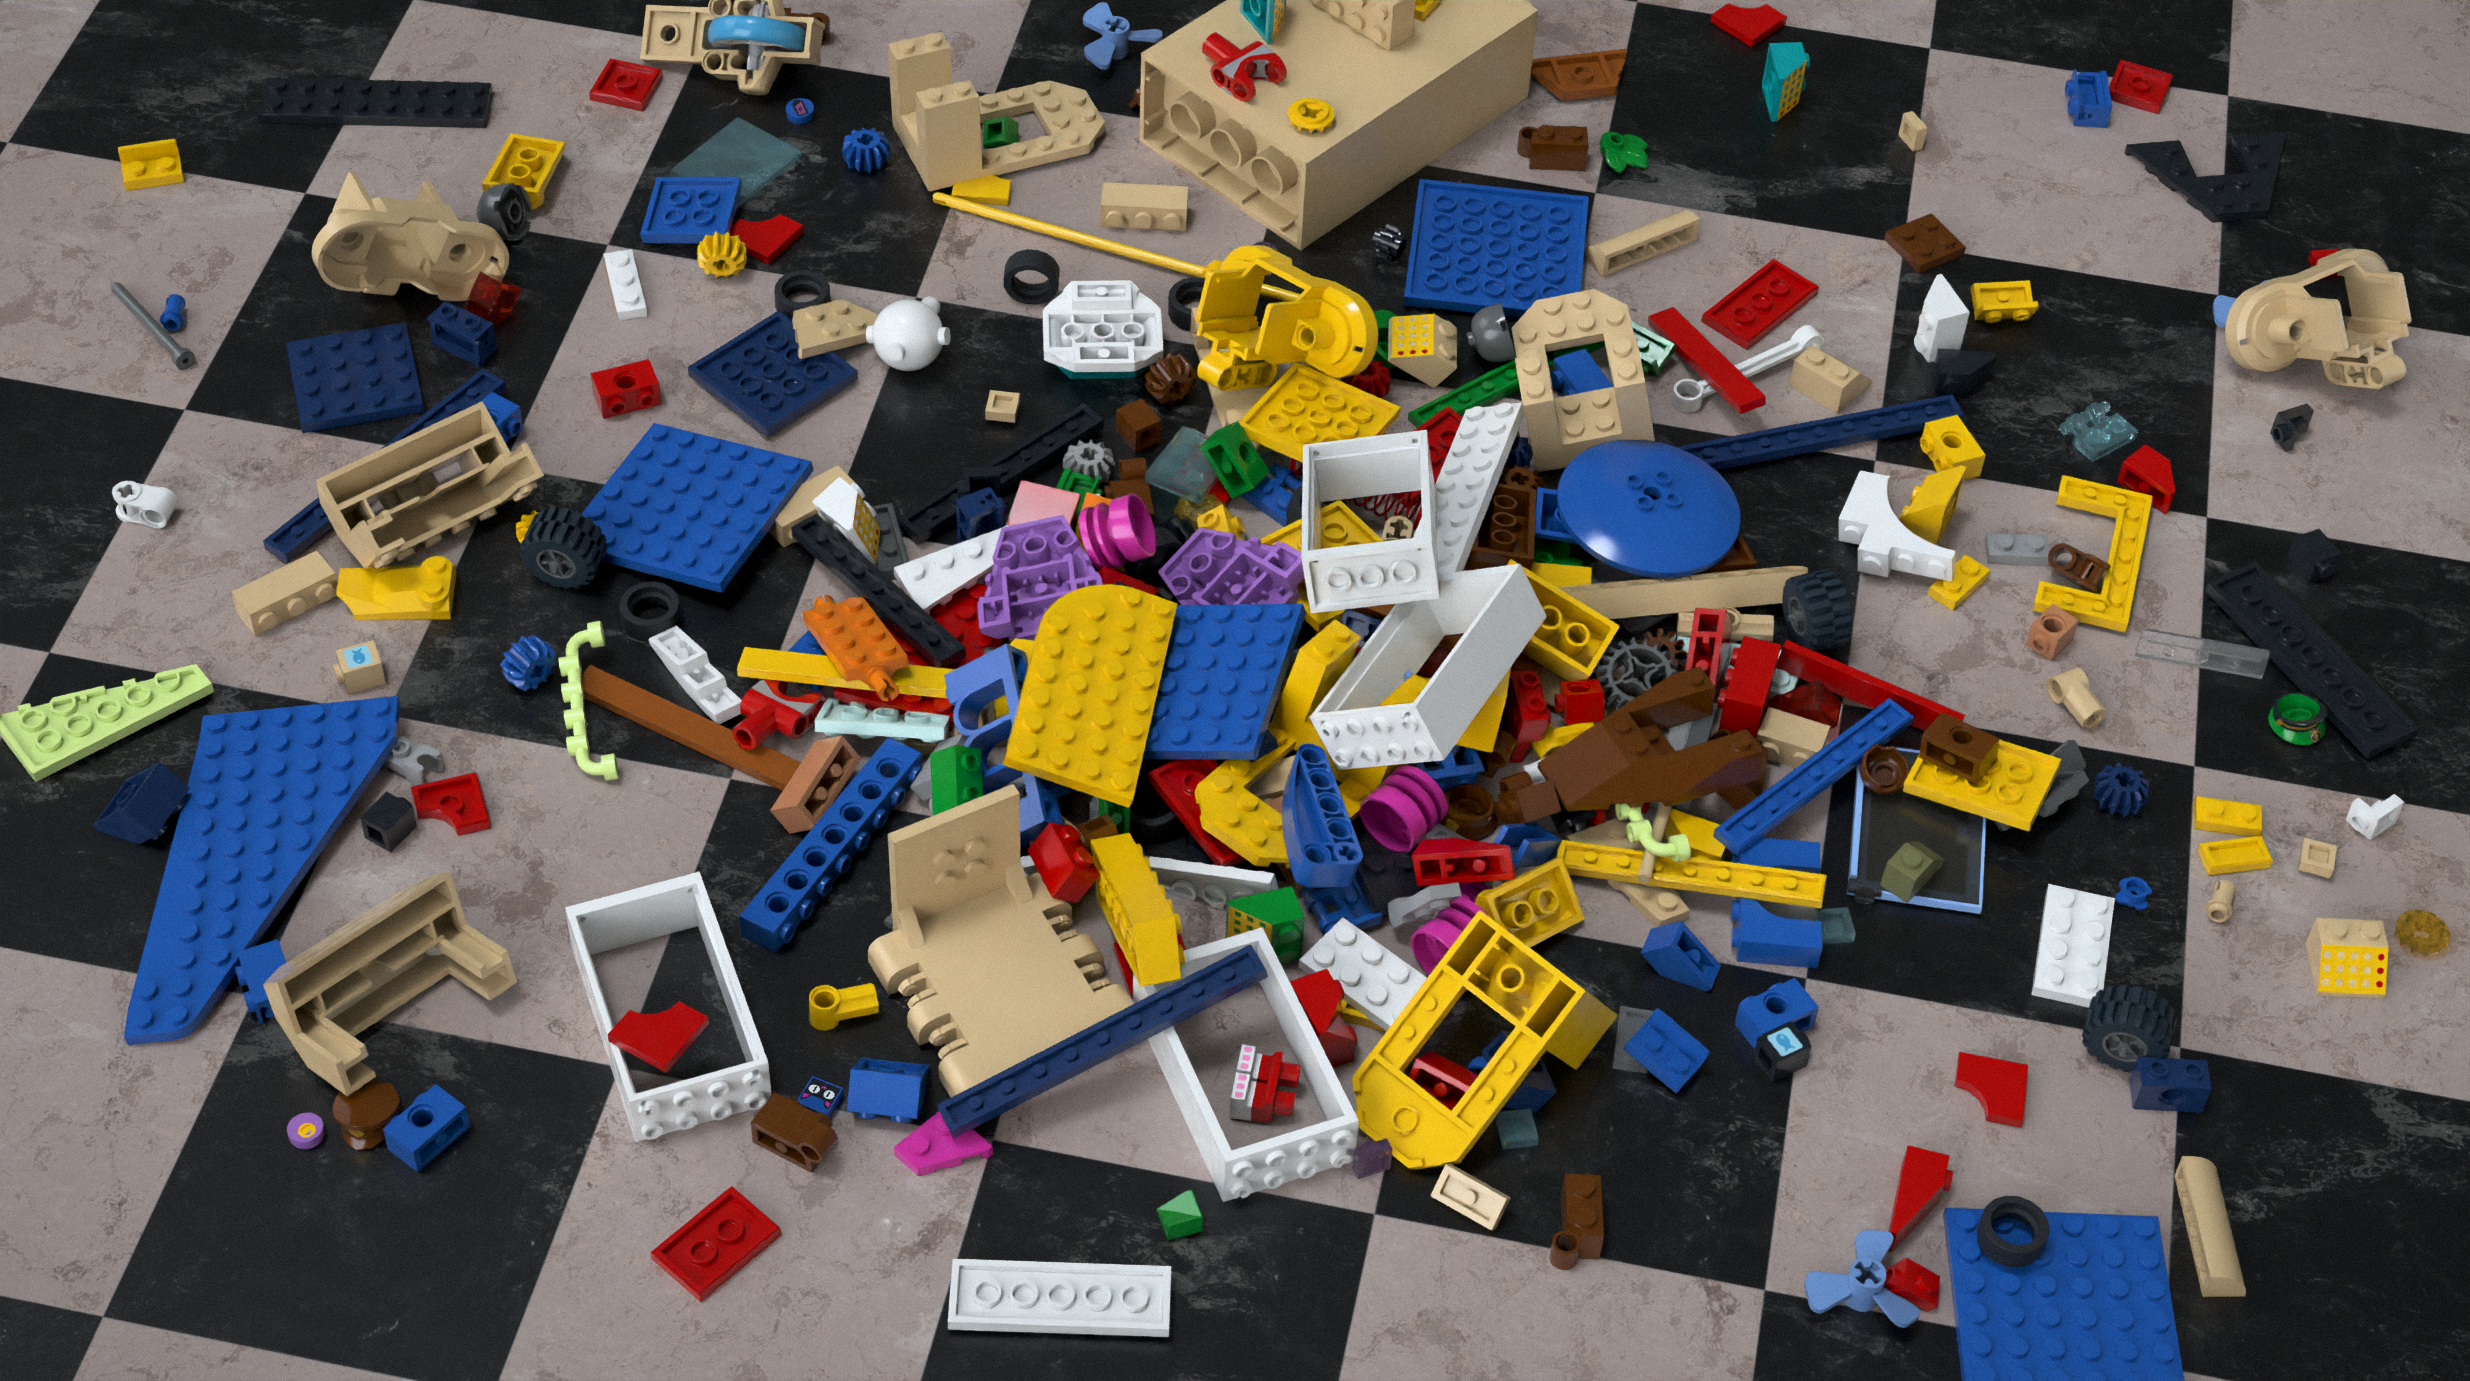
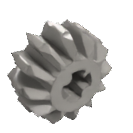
[1063,439,1115,485]

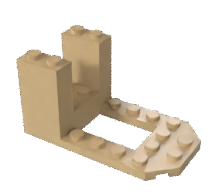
[888,32,1105,191]
[1511,289,1655,473]

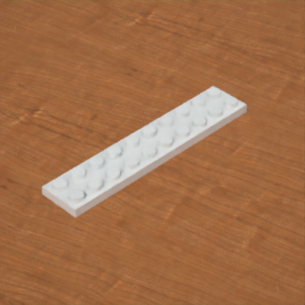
[1395,402,1525,604]

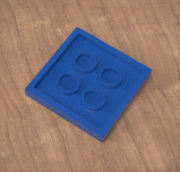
[640,177,742,244]

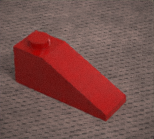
[1685,608,1732,698]
[1412,838,1516,886]
[1888,1145,1953,1252]

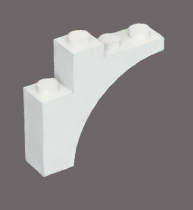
[1839,471,1956,582]

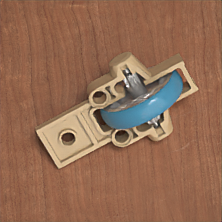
[640,0,825,95]

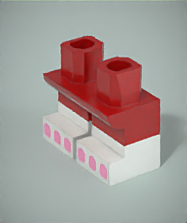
[1230,1044,1301,1123]

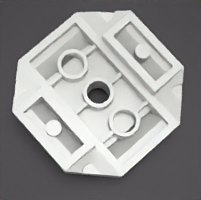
[1043,280,1163,379]

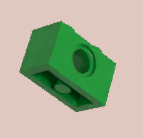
[1199,421,1270,498]

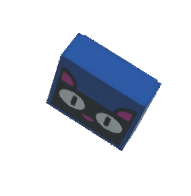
[797,1076,844,1118]

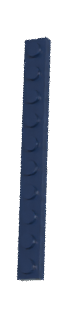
[263,368,506,563]
[1677,394,1964,470]
[936,944,1268,1139]

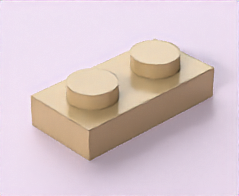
[1431,1163,1511,1231]

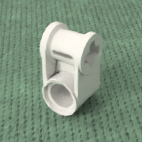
[112,481,178,528]

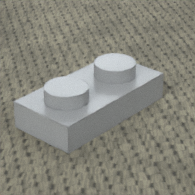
[1984,533,2050,566]

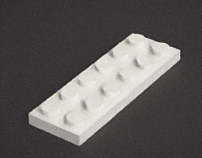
[948,1259,1171,1337]

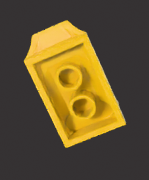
[482,133,566,210]
[336,556,456,620]
[1475,857,1585,947]

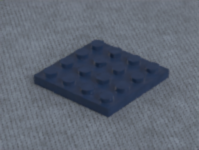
[688,310,858,437]
[286,322,424,433]

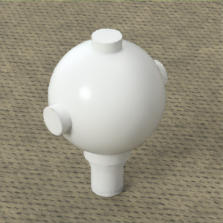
[866,296,951,371]

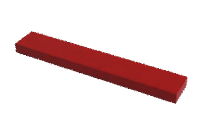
[1648,307,1766,414]
[1776,640,1965,731]

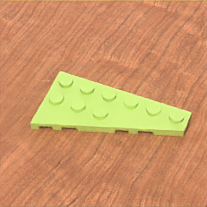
[0,664,214,782]

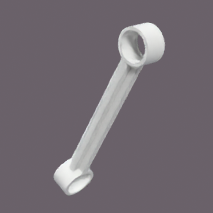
[1672,325,1824,413]

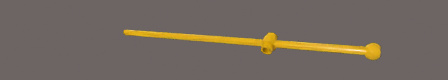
[933,192,1300,302]

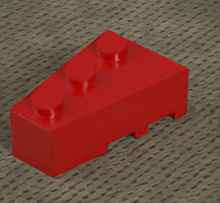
[1717,636,1781,739]

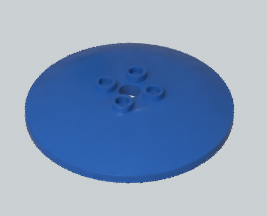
[1557,440,1741,578]

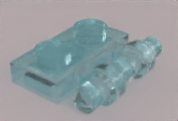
[2059,401,2138,462]

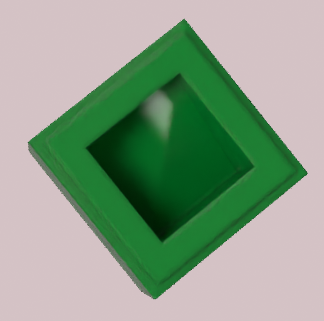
[983,116,1019,149]
[1157,1190,1203,1241]

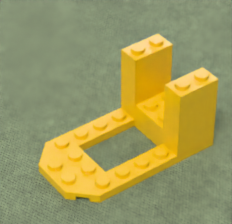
[1195,619,1428,868]
[1352,910,1618,1170]

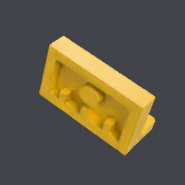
[118,139,184,191]

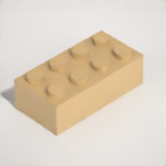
[1309,0,1415,51]

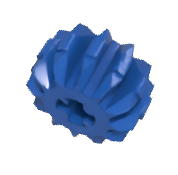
[842,127,890,173]
[500,634,558,691]

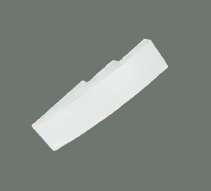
[649,626,742,724]

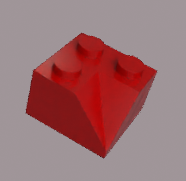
[1290,968,1358,1068]

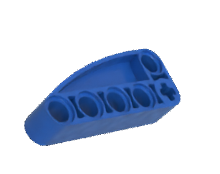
[1282,743,1363,888]

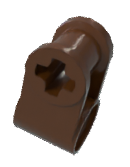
[2048,543,2111,594]

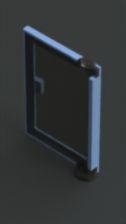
[1847,739,1986,914]

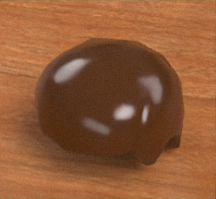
[1859,744,1910,794]

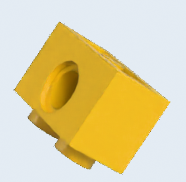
[1920,415,1986,481]

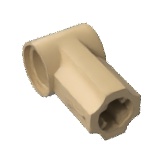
[2046,667,2107,729]

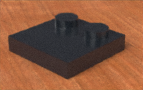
[1355,852,1428,914]

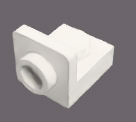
[2346,794,2404,840]

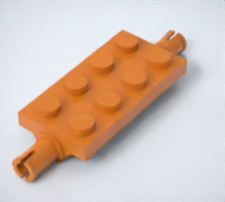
[803,595,908,701]

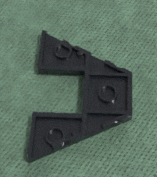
[2124,132,2286,223]

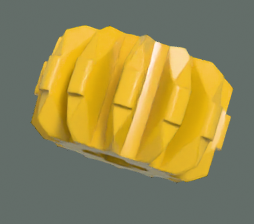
[697,231,747,279]

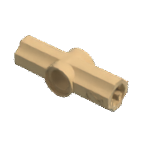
[1677,606,1774,644]

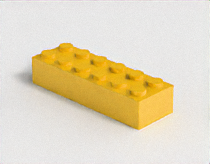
[1090,833,1185,987]

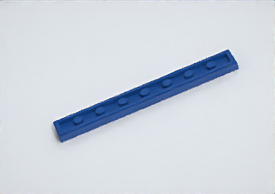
[1713,698,1914,856]

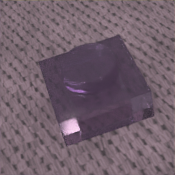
[1352,1138,1392,1179]

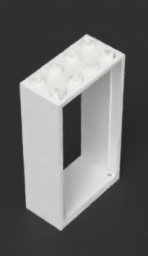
[1301,430,1440,613]
[1309,564,1547,770]
[565,872,772,1142]
[1133,927,1359,1202]

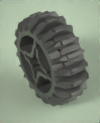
[1595,637,1681,711]

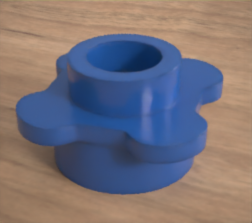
[2115,877,2152,911]

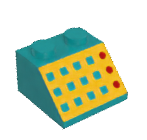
[1240,0,1286,44]
[1762,42,1810,122]

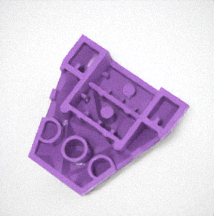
[977,515,1104,642]
[1158,528,1304,605]

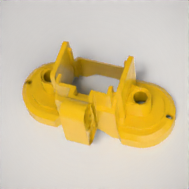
[1196,245,1378,391]

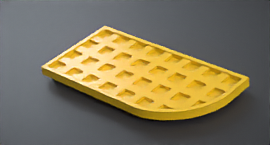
[1002,584,1178,808]

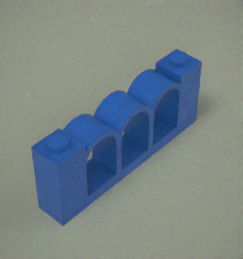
[944,644,1063,849]

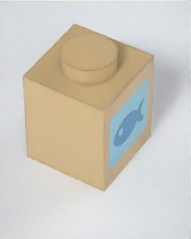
[332,640,386,694]

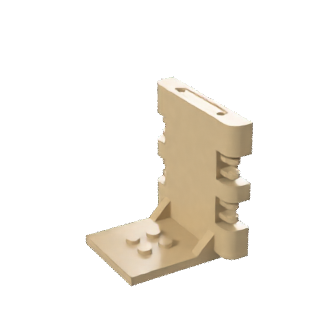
[868,784,1135,1098]

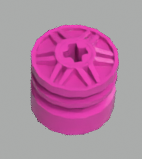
[1079,493,1157,570]
[1359,765,1448,853]
[1411,898,1488,976]

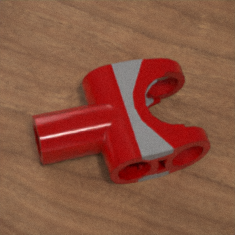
[1202,32,1287,102]
[733,679,826,751]

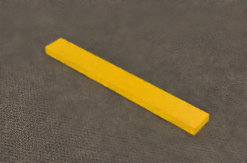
[737,647,994,704]
[1557,840,1827,908]

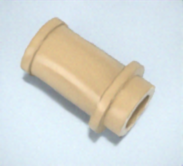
[2205,880,2236,922]

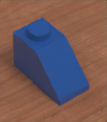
[1640,921,1721,991]

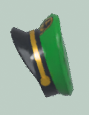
[2268,692,2328,746]

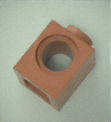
[2026,604,2079,661]

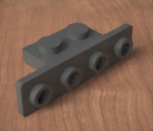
[1995,740,2089,831]

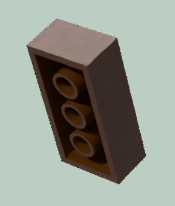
[1466,483,1536,571]

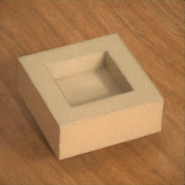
[1898,111,1927,152]
[985,390,1020,423]
[2297,837,2337,878]

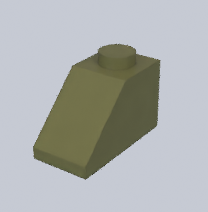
[1880,841,1945,903]

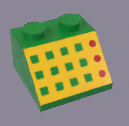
[1225,886,1305,964]

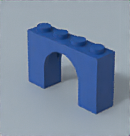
[1730,838,1822,968]

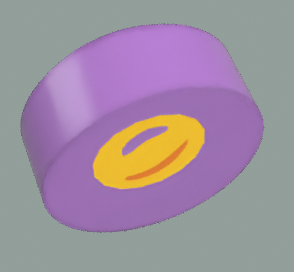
[287,1113,325,1149]

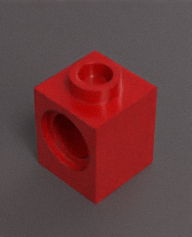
[1554,679,1604,725]

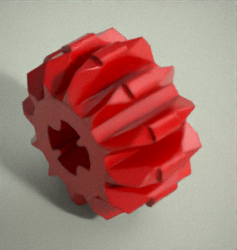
[1341,359,1391,399]

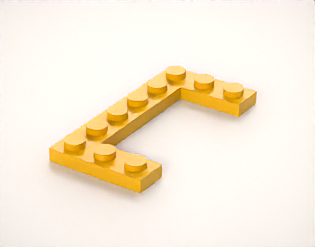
[2032,475,2153,633]

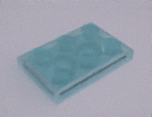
[1144,426,1219,504]

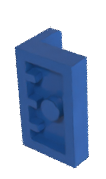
[1623,1008,1710,1094]

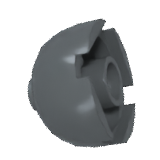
[476,183,532,241]
[1467,302,1516,363]

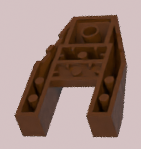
[1537,666,1763,811]

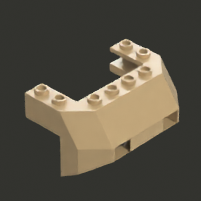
[316,401,544,569]
[263,871,517,1096]

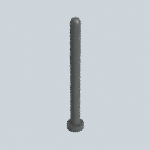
[111,282,195,370]

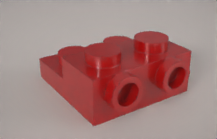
[1500,671,1551,763]

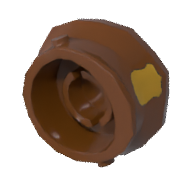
[1439,783,1498,840]
[332,1080,402,1151]

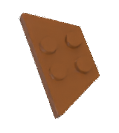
[1531,49,1627,101]

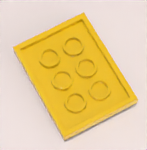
[1903,740,2062,832]

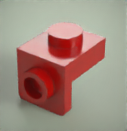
[1883,1258,1940,1312]

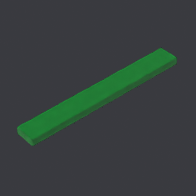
[1408,341,1605,428]

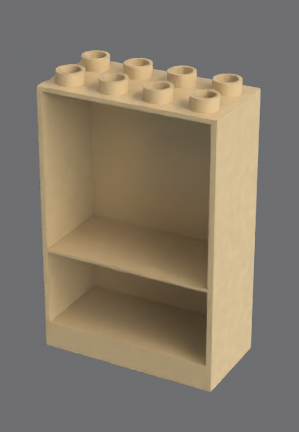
[1139,0,1538,251]

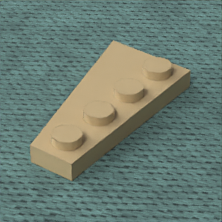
[1566,818,1690,927]

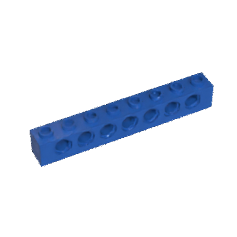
[739,737,923,953]

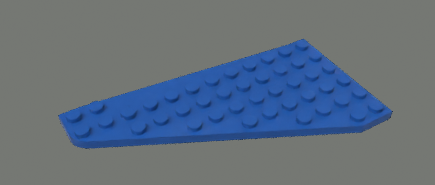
[124,696,401,1045]

